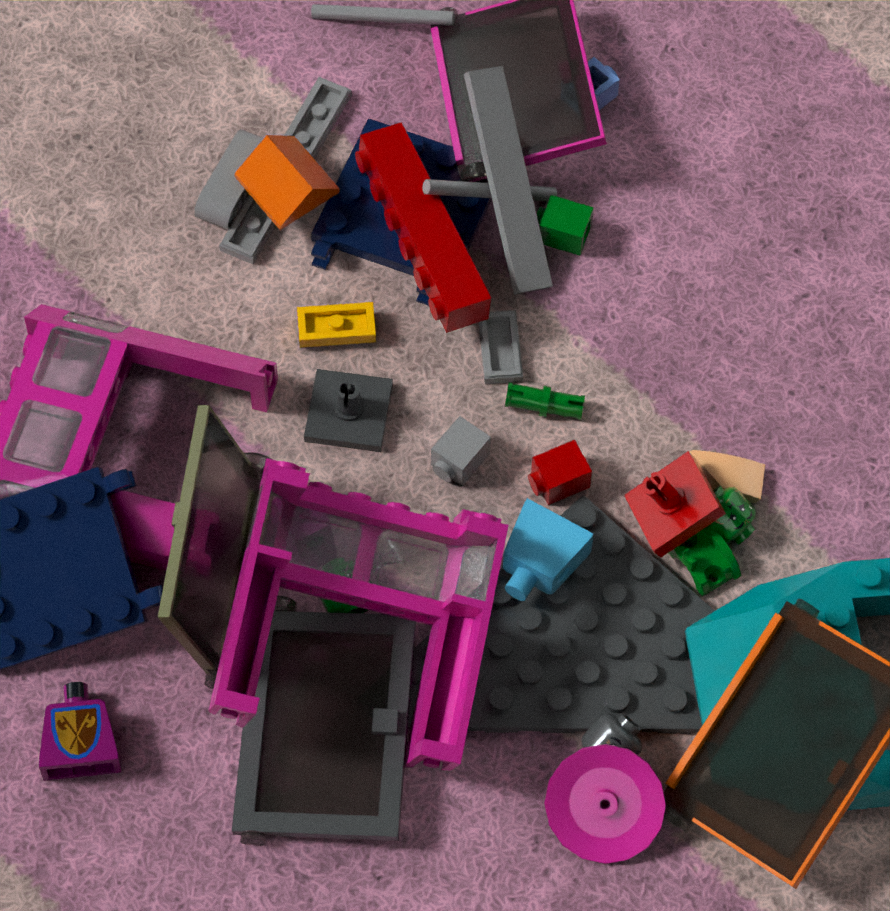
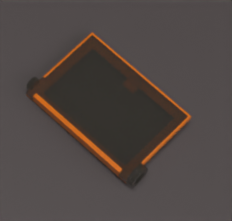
[663,598,890,889]

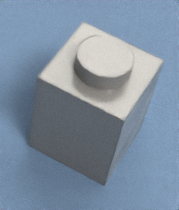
[431,416,491,486]

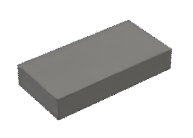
[478,310,523,384]

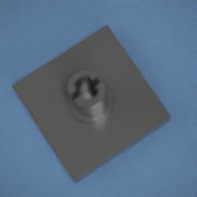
[304,369,393,452]

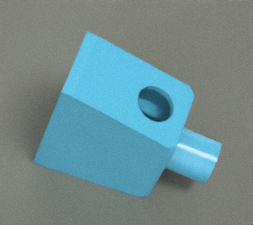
[503,498,594,601]

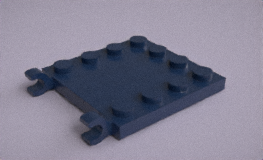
[311,118,492,306]
[0,467,163,670]

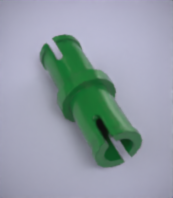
[505,382,585,420]

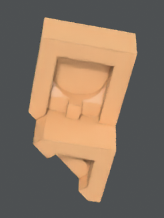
[690,450,765,503]

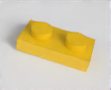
[297,302,376,348]

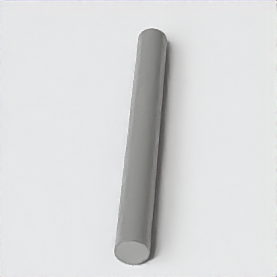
[311,4,455,26]
[422,179,557,202]

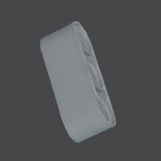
[194,129,264,230]

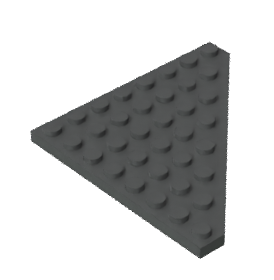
[357,495,714,734]

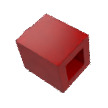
[528,440,592,505]

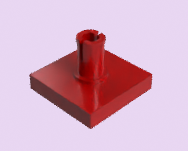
[624,451,726,558]

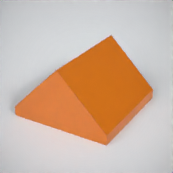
[235,135,340,230]

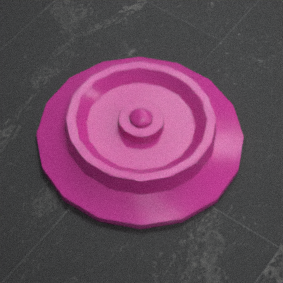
[544,744,666,864]

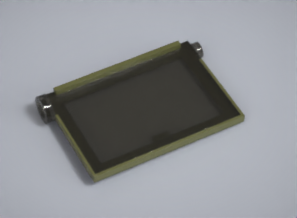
[158,405,273,689]

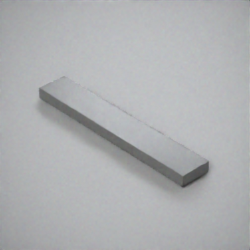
[464,66,553,295]
[219,77,352,264]

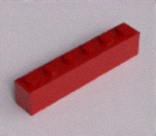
[355,122,492,333]

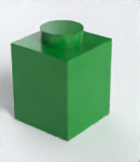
[537,195,594,256]

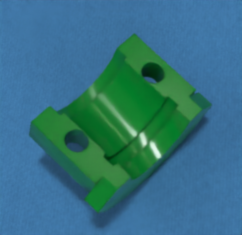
[669,527,742,597]

